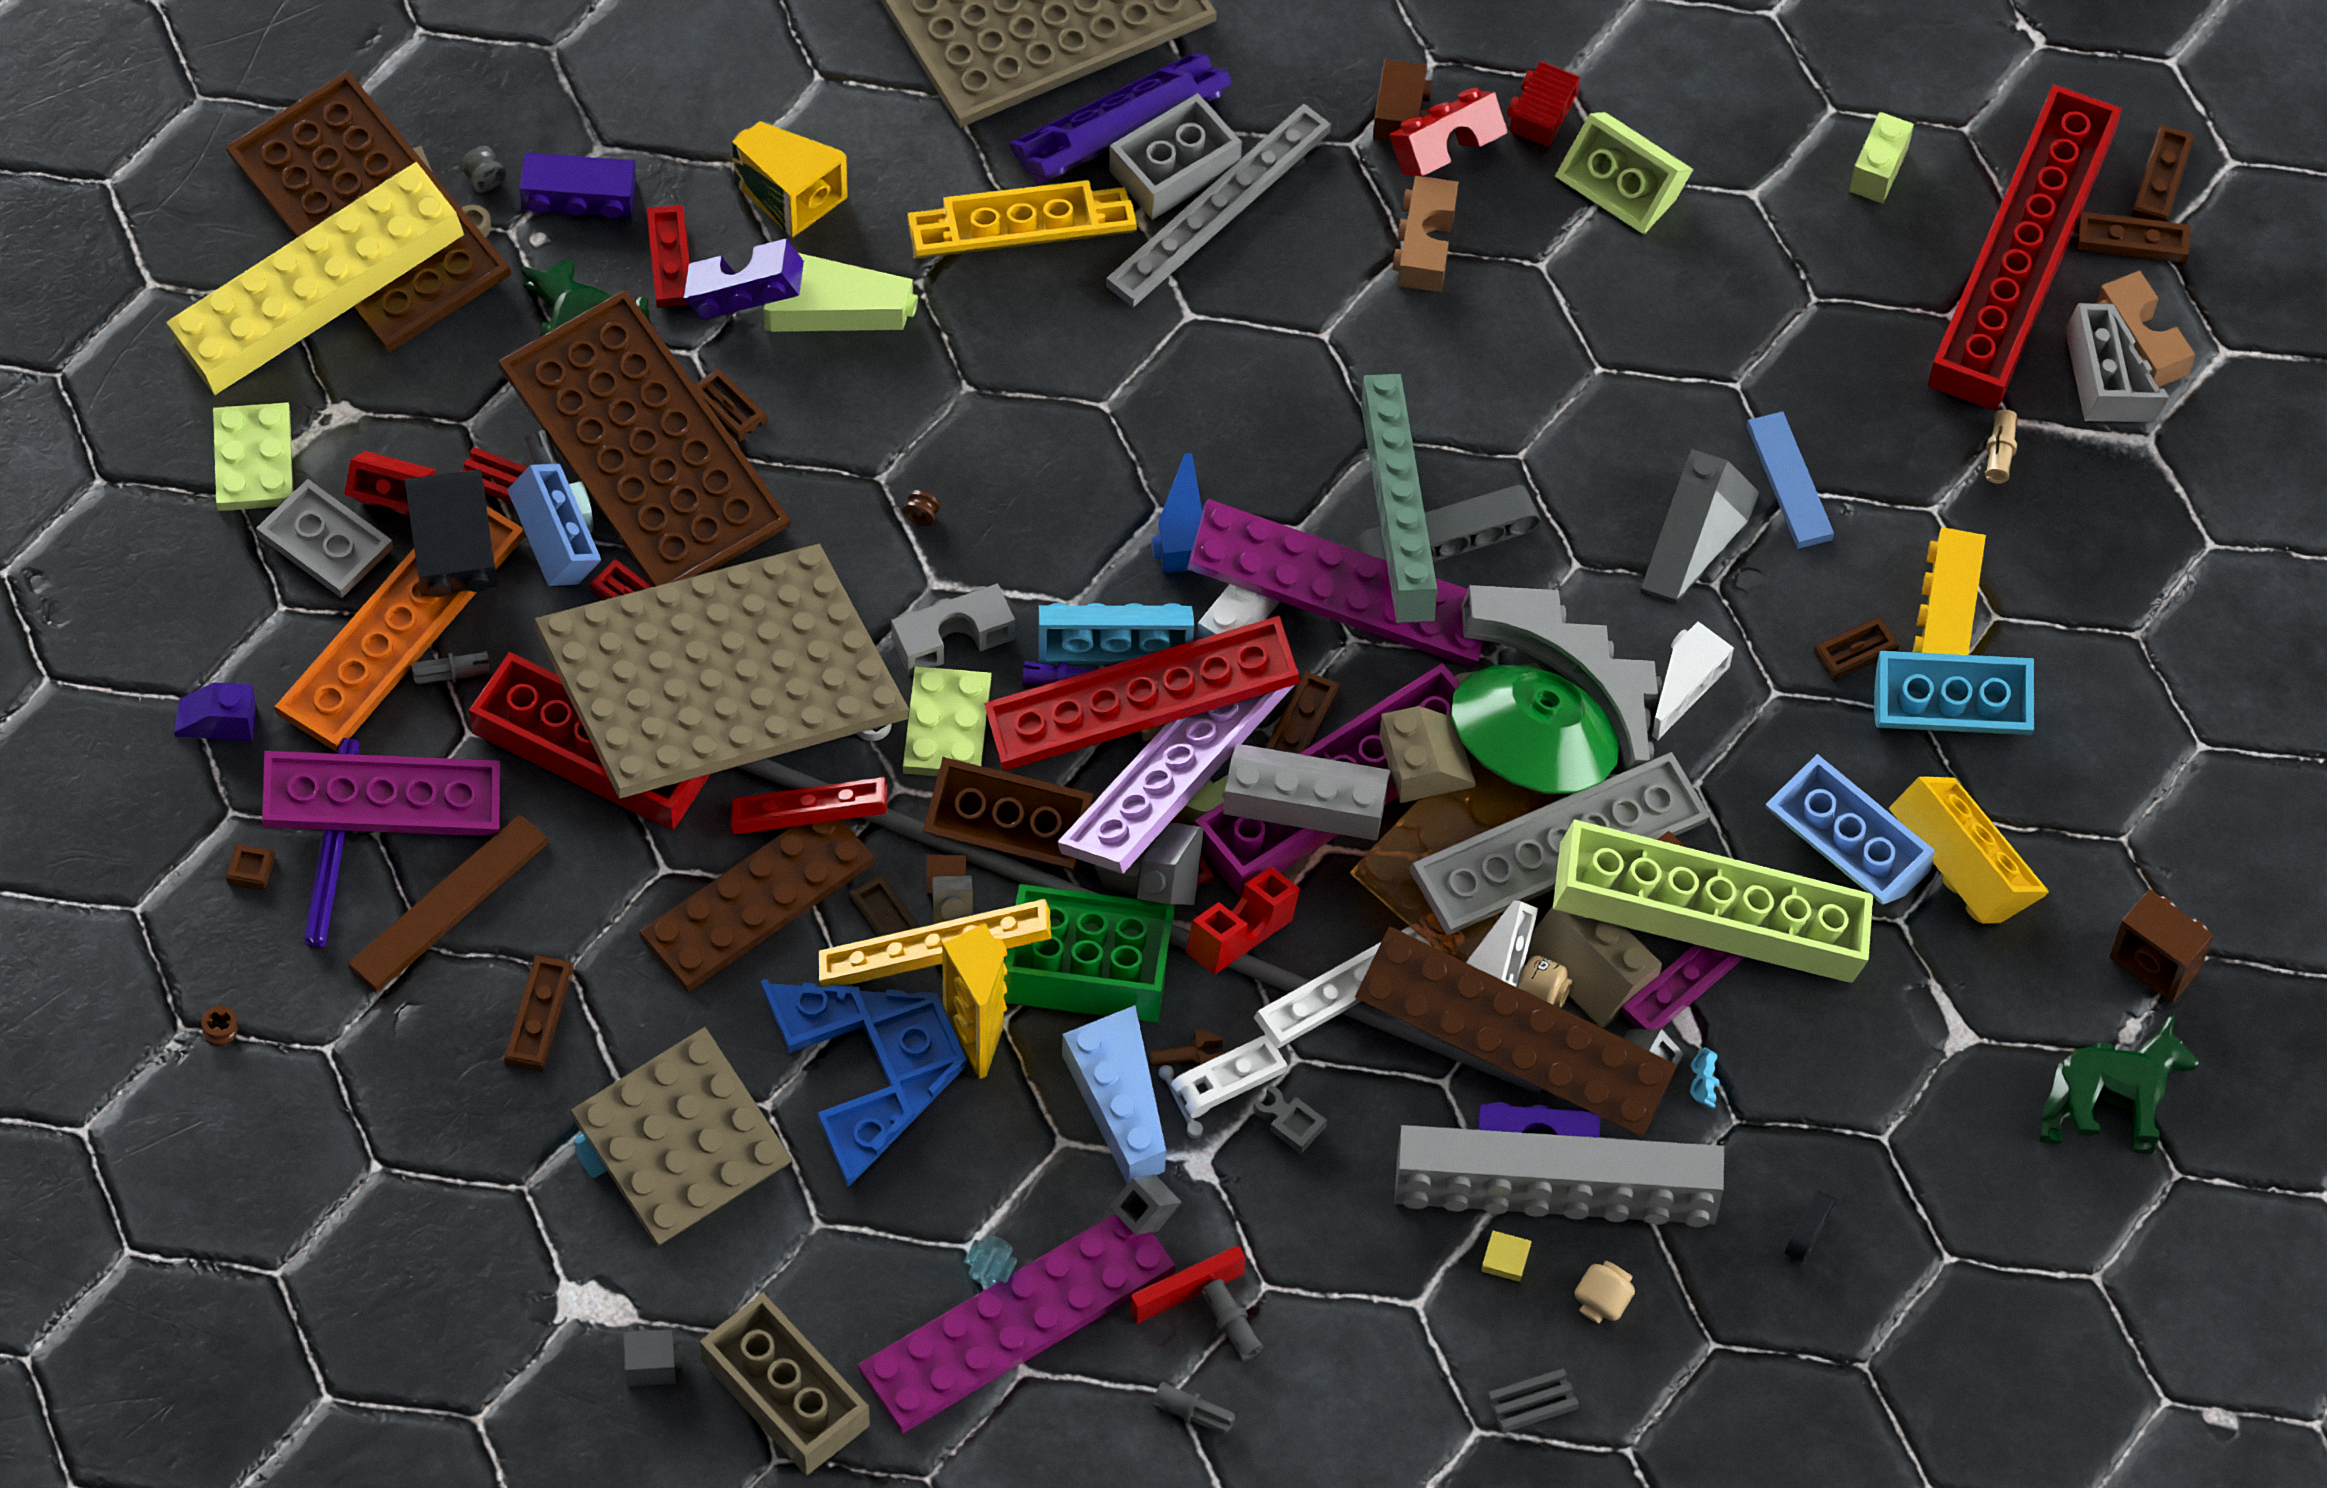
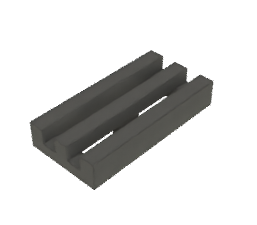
[1487,1368,1579,1433]

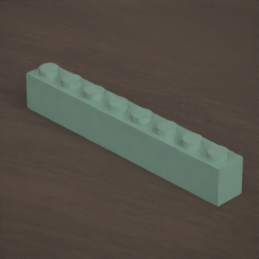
[1361,374,1437,623]

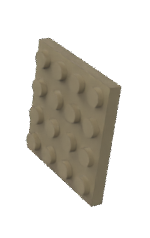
[569,1027,793,1247]

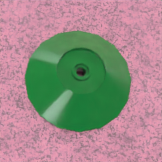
[1451,665,1619,794]

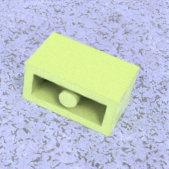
[1849,112,1914,204]

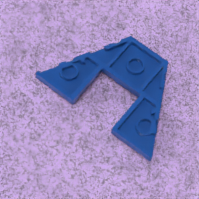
[760,979,967,1186]

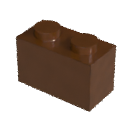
[1373,59,1433,141]

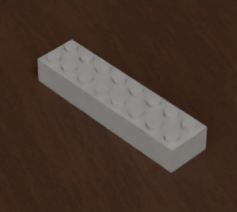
[1395,1125,1724,1227]

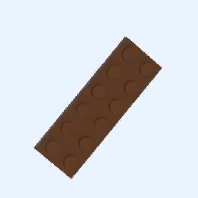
[639,820,875,993]

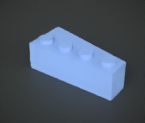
[1062,1005,1166,1184]

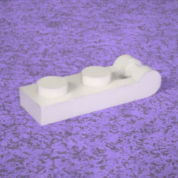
[1171,1035,1288,1118]

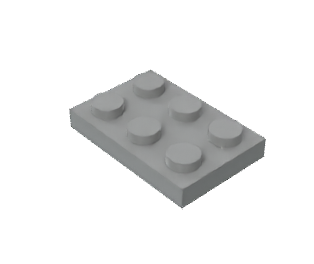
[256,479,393,598]

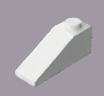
[1652,621,1734,740]
[1466,900,1538,987]

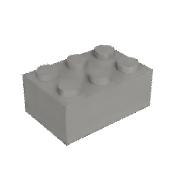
[1109,93,1242,220]

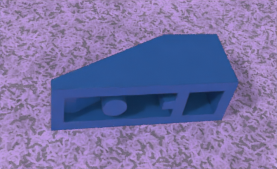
[1151,453,1202,573]

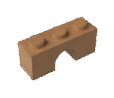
[1392,176,1458,292]
[2096,270,2195,387]

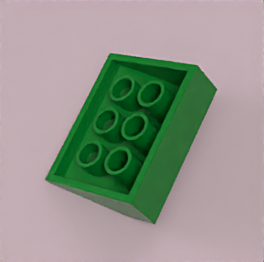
[1004,884,1175,1023]

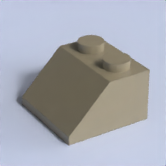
[1379,706,1475,803]

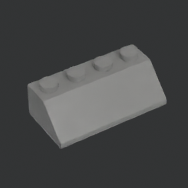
[1223,744,1390,841]

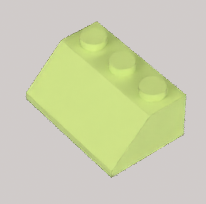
[1555,112,1693,234]

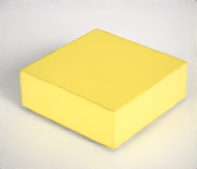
[1481,1231,1531,1282]

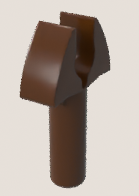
[1149,1030,1225,1066]

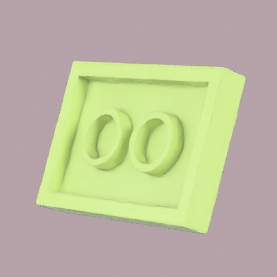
[213,402,293,511]
[903,666,991,776]

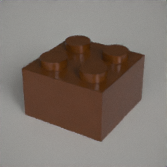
[2109,889,2214,1003]

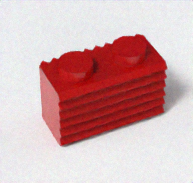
[1507,61,1580,147]

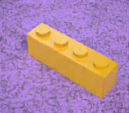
[1913,527,1986,655]

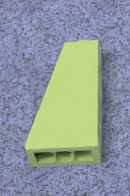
[763,253,918,332]

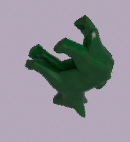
[521,258,650,337]
[2040,1014,2200,1154]

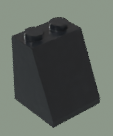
[404,469,498,597]

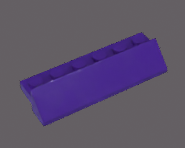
[1008,52,1232,186]

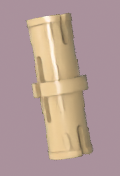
[1985,409,2019,484]

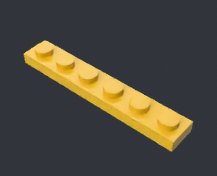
[819,899,1051,988]

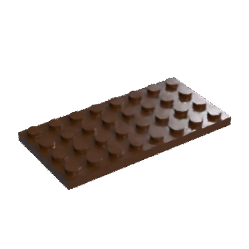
[226,70,512,354]
[498,289,790,587]

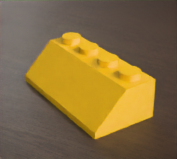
[1889,777,2049,923]
[942,923,1007,1079]

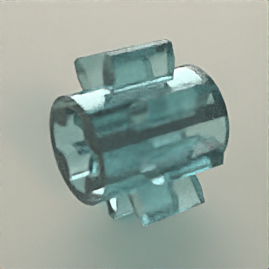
[964,1236,1017,1286]

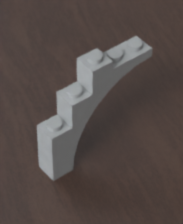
[1461,585,1662,772]

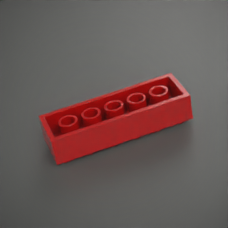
[469,652,711,831]

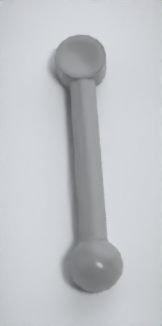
[1158,1065,1203,1139]

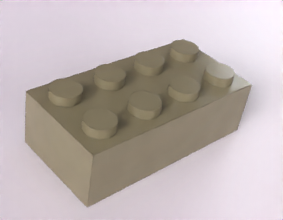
[700,1293,870,1476]

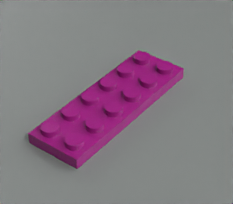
[262,751,500,836]

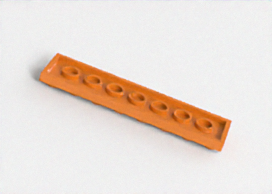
[275,506,525,752]

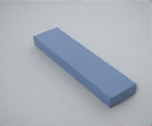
[1747,411,1834,549]

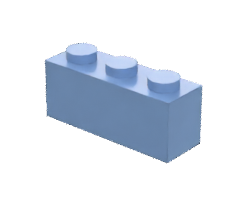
[507,464,601,586]

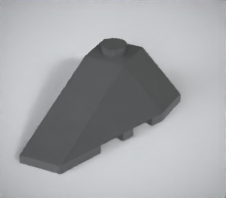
[1640,449,1759,604]

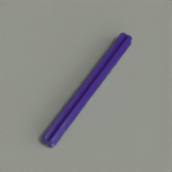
[304,738,360,948]

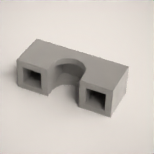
[891,583,1015,676]

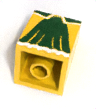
[732,122,848,238]

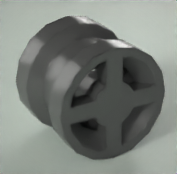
[460,146,506,193]

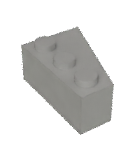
[2065,303,2169,422]

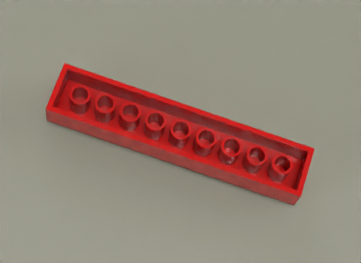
[1927,84,2122,412]

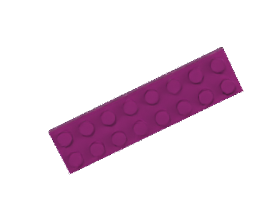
[1187,499,1483,668]
[858,1214,1176,1434]

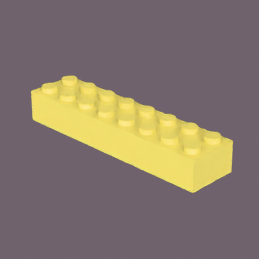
[166,162,464,395]

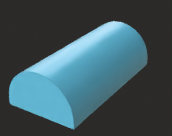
[1874,651,2034,735]

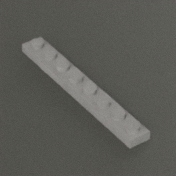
[1106,104,1331,307]

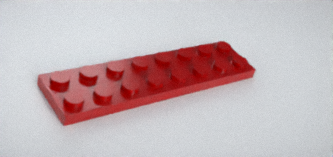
[984,616,1301,771]

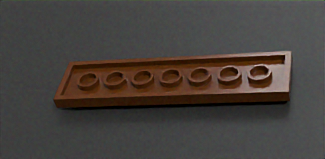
[1355,926,1677,1137]

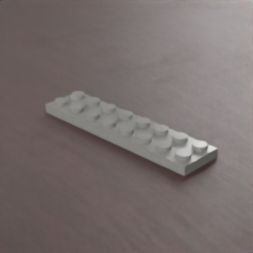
[1409,752,1710,936]

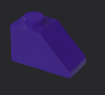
[174,682,257,741]

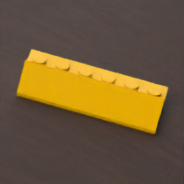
[907,180,1137,259]

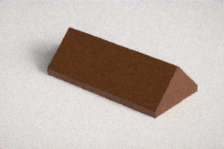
[923,757,1094,870]

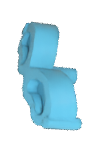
[1690,1048,1719,1109]

